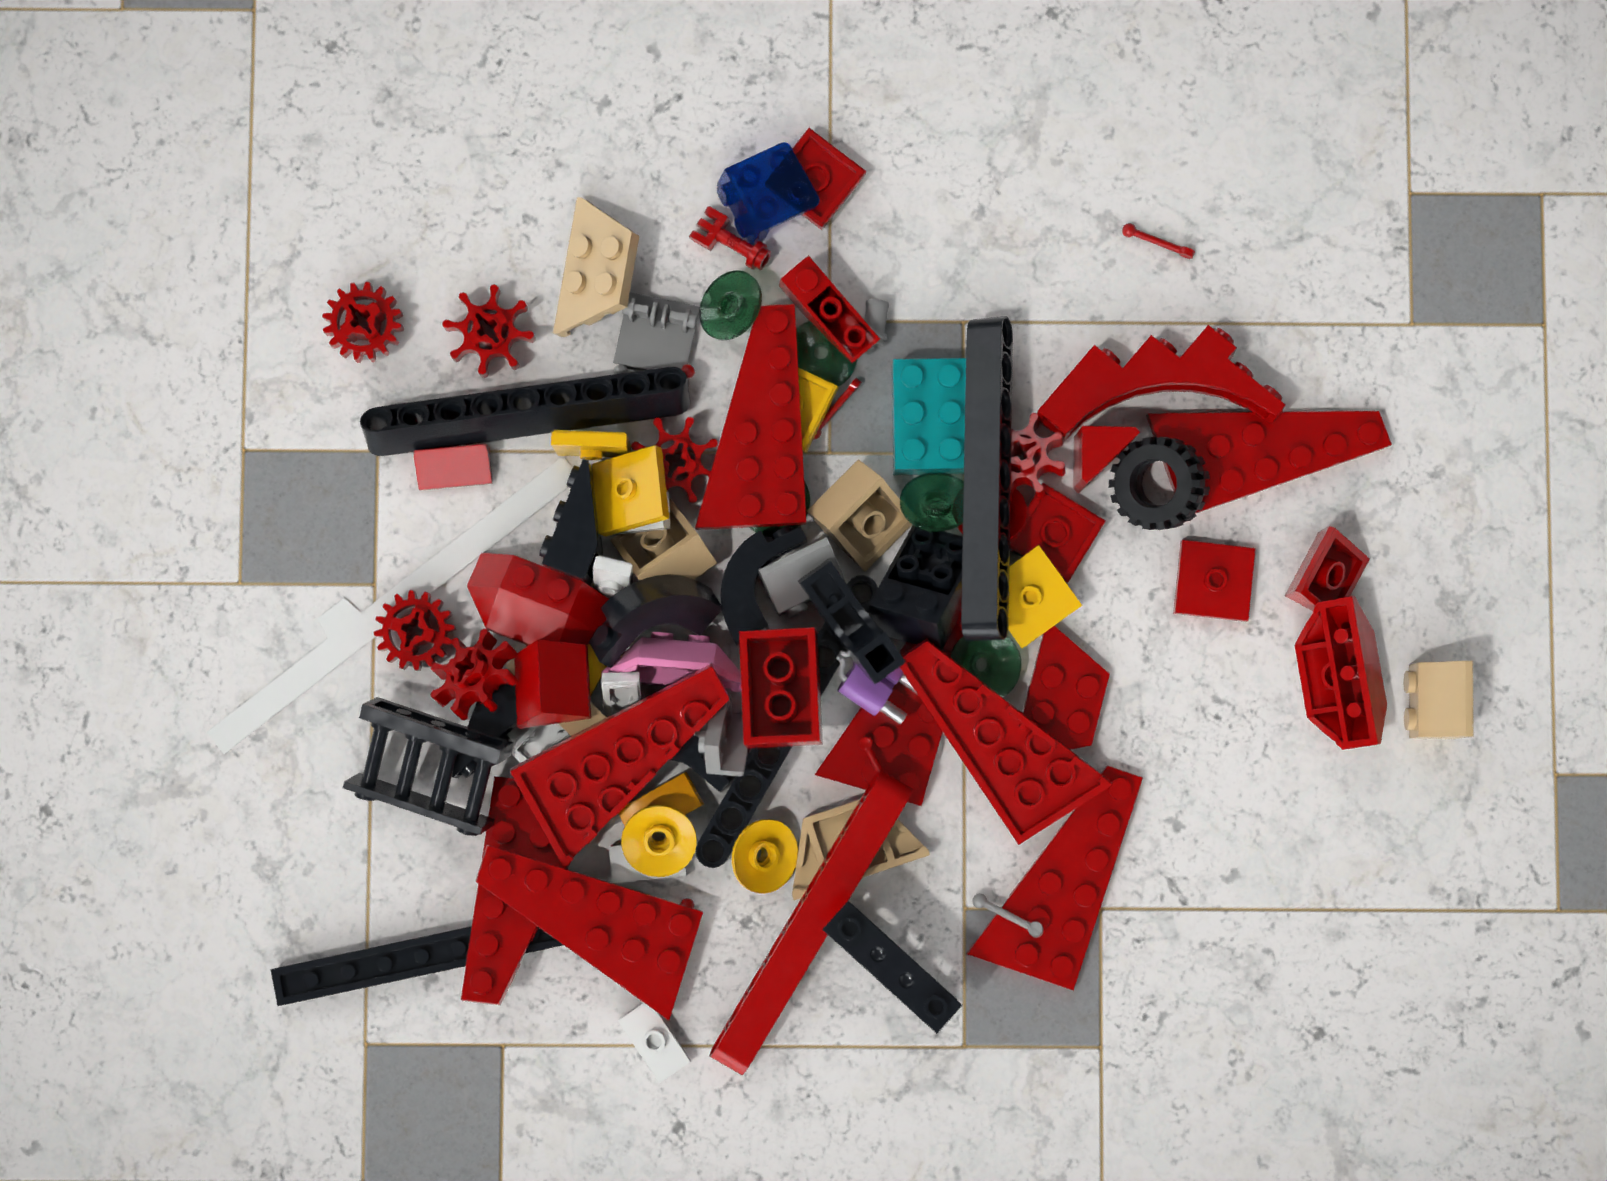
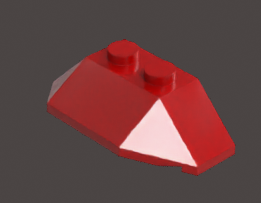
[467,553,609,645]
[1295,596,1387,750]

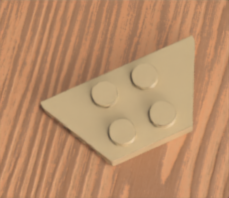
[553,197,639,337]
[792,800,930,900]

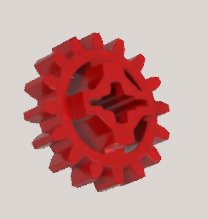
[322,282,404,363]
[374,590,456,671]

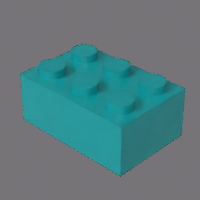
[891,358,966,475]

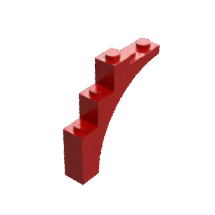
[1037,325,1286,442]

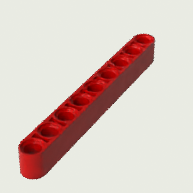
[709,770,913,1075]

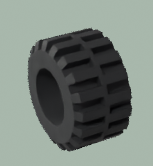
[1109,437,1210,530]

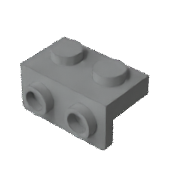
[698,688,749,777]

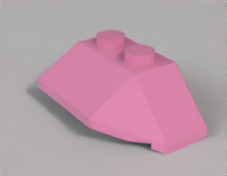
[601,632,742,693]

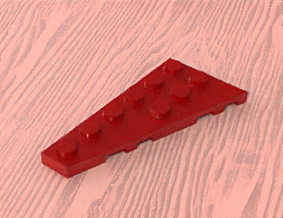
[695,304,806,530]
[1146,411,1392,514]
[815,611,969,806]
[900,639,1113,845]
[510,663,730,869]
[966,766,1143,991]
[461,776,572,1006]
[475,845,703,1020]

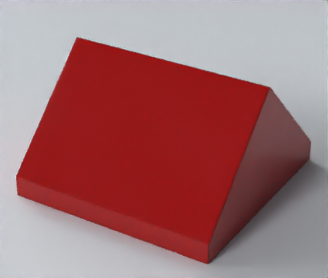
[1073,426,1140,493]
[1285,526,1370,611]
[514,640,592,729]

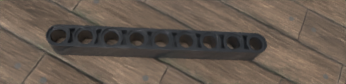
[961,316,1013,642]
[360,367,691,456]
[696,575,878,868]

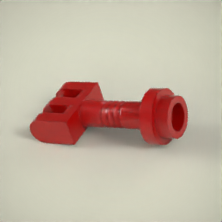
[689,206,771,270]

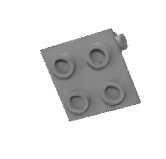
[613,292,700,370]

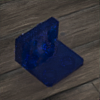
[717,142,820,245]

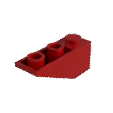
[779,255,880,363]

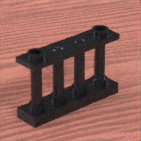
[343,697,514,836]
[822,901,962,1034]

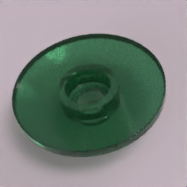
[699,270,762,341]
[796,321,857,387]
[900,473,964,532]
[950,636,1021,697]

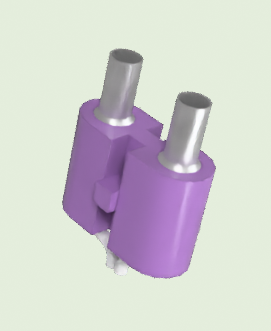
[836,650,917,724]

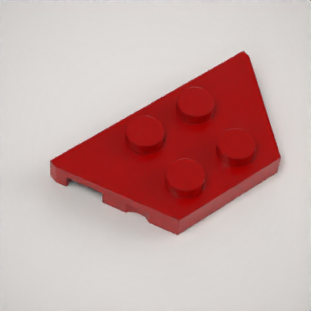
[1022,626,1110,750]

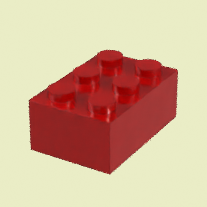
[739,627,823,748]

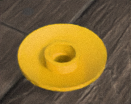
[621,805,697,877]
[732,819,798,894]

